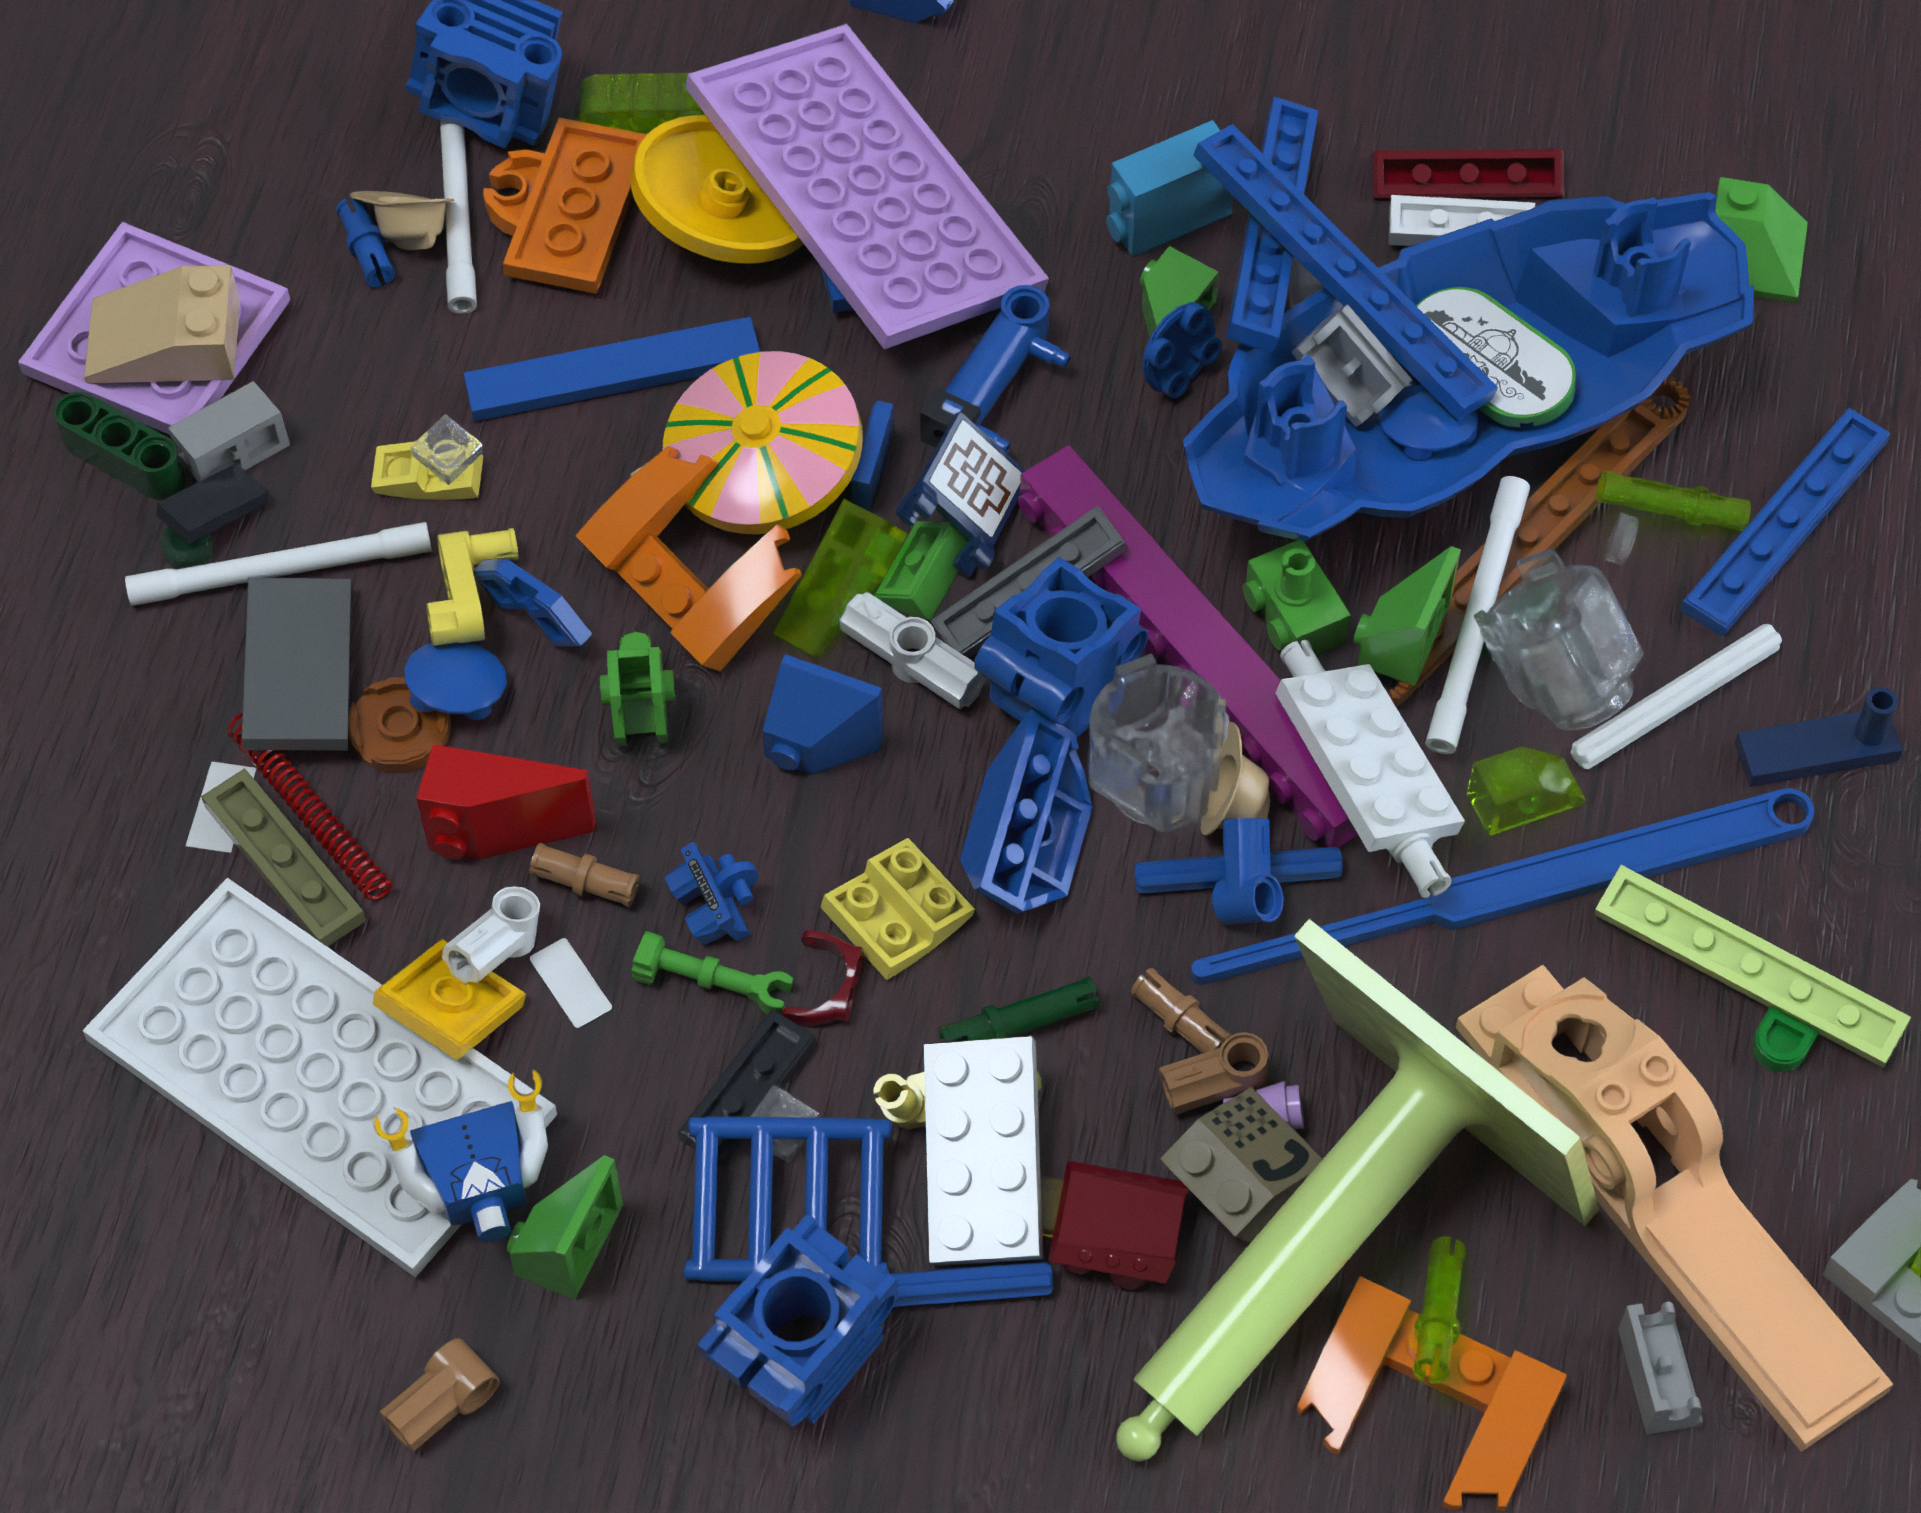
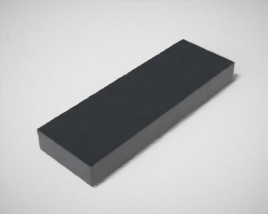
[678,1009,817,1167]

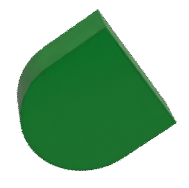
[1752,1006,1819,1072]

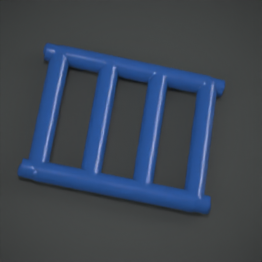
[683,1116,892,1282]

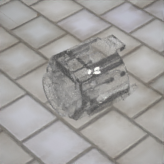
[1473,548,1644,730]
[1087,654,1229,832]

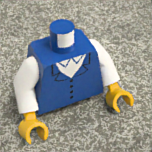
[372,1070,548,1242]

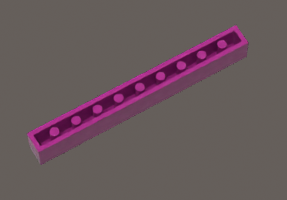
[1018,445,1358,848]

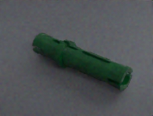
[937,976,1100,1043]

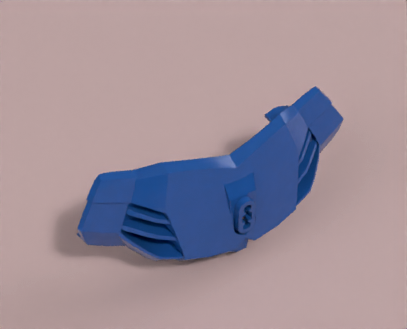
[1183,192,1754,541]

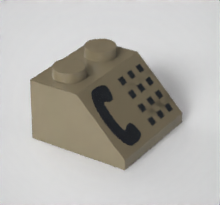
[1160,1087,1323,1243]

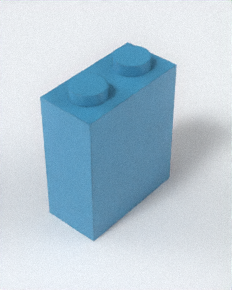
[1106,120,1233,257]

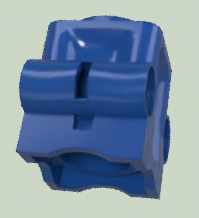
[974,557,1148,738]

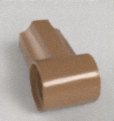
[1159,1032,1269,1115]
[380,1338,500,1452]

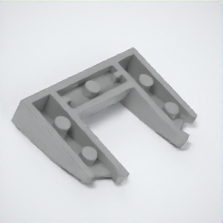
[1823,1179,1921,1356]

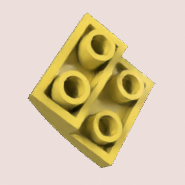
[821,838,975,980]

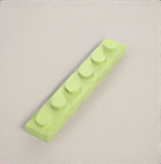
[1595,865,1911,1068]

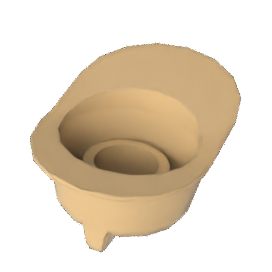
[350,191,455,250]
[1200,722,1270,836]

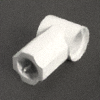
[442,886,540,985]

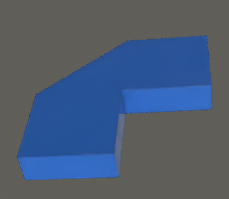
[473,559,592,647]

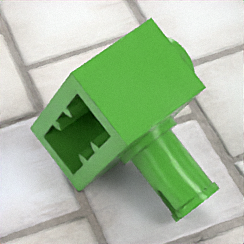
[1242,540,1351,655]

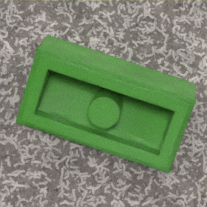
[874,521,969,620]

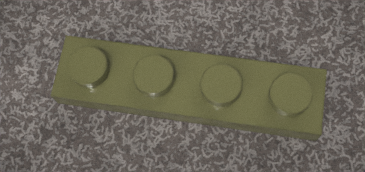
[201,768,366,947]

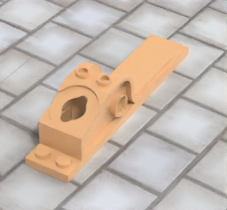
[1455,965,1893,1452]

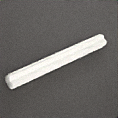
[1570,624,1782,769]

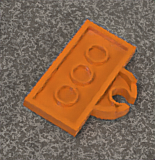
[483,118,647,294]

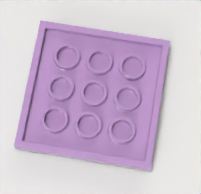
[18,222,290,435]

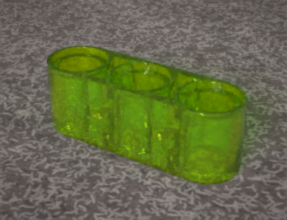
[578,73,706,134]

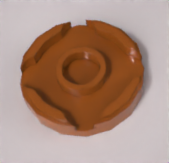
[348,677,451,773]

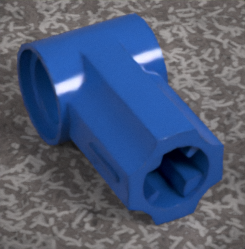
[1212,818,1284,925]

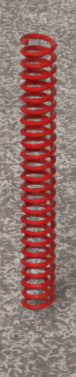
[227,712,393,900]

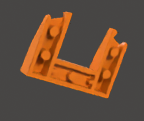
[575,446,802,672]
[1297,1276,1567,1511]

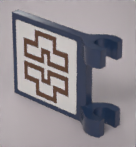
[895,411,1025,578]

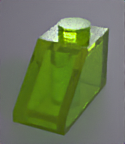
[1467,746,1585,836]

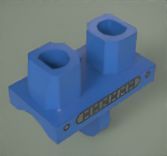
[664,841,759,945]

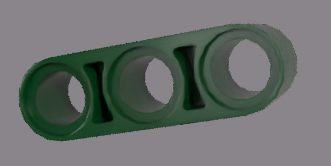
[54,392,185,500]

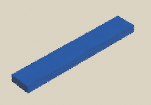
[463,316,760,421]
[1680,408,1891,637]

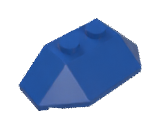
[960,709,1093,914]

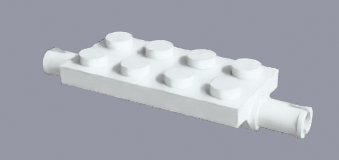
[1275,640,1465,898]

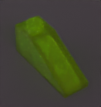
[773,499,907,657]

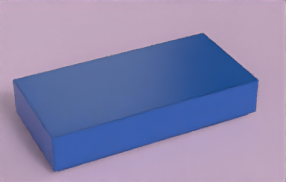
[851,401,894,512]

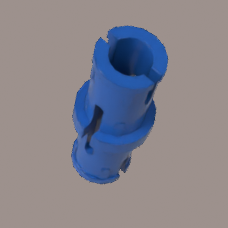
[336,196,395,287]

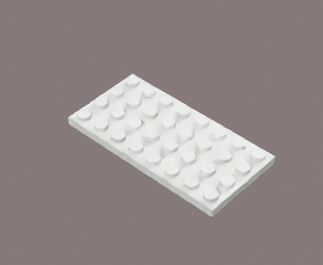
[82,878,557,1278]

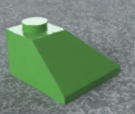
[1715,177,1808,303]
[1353,546,1461,686]
[507,1155,623,1300]

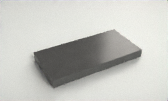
[242,578,351,751]

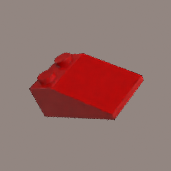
[416,744,596,859]

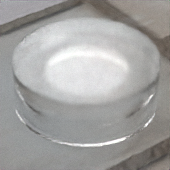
[1604,512,1639,566]

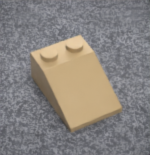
[84,265,240,383]

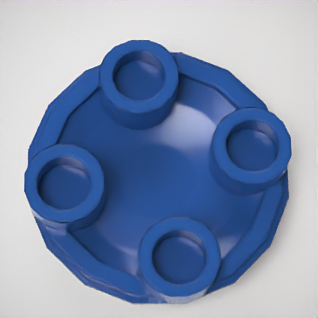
[1142,302,1222,398]
[1379,384,1478,460]
[404,642,507,720]

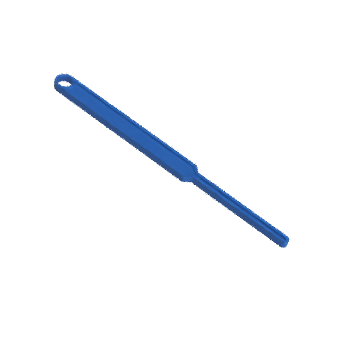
[1190,788,1814,985]

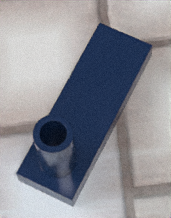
[1734,687,1903,787]

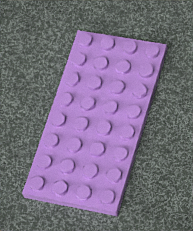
[685,24,1049,349]

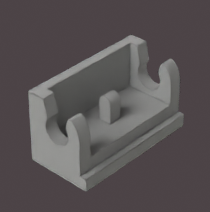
[1291,304,1412,427]
[168,381,290,482]
[1618,1302,1703,1435]

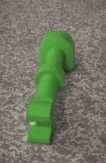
[631,931,793,1015]

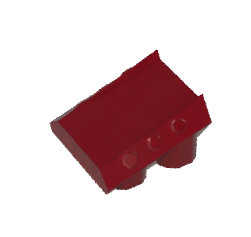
[1048,1161,1189,1290]

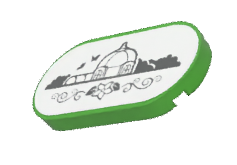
[1416,287,1576,427]

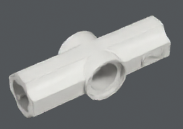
[840,592,987,709]

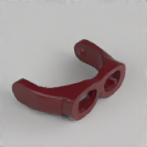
[781,930,864,1027]

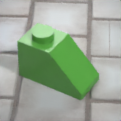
[1139,246,1219,337]

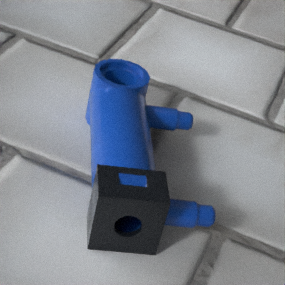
[920,285,1071,453]

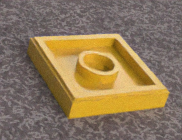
[372,939,526,1060]

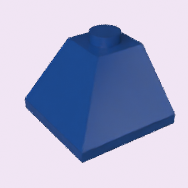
[762,654,884,774]

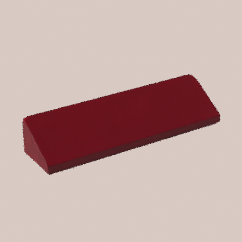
[1371,149,1564,199]

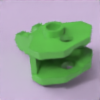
[600,631,675,747]

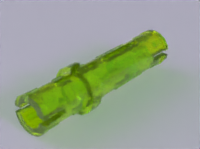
[1596,470,1751,532]
[1413,1237,1466,1384]

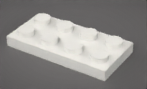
[924,1036,1043,1266]

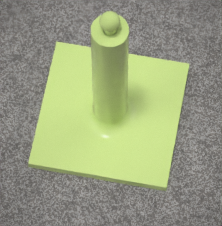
[1116,919,1599,1461]

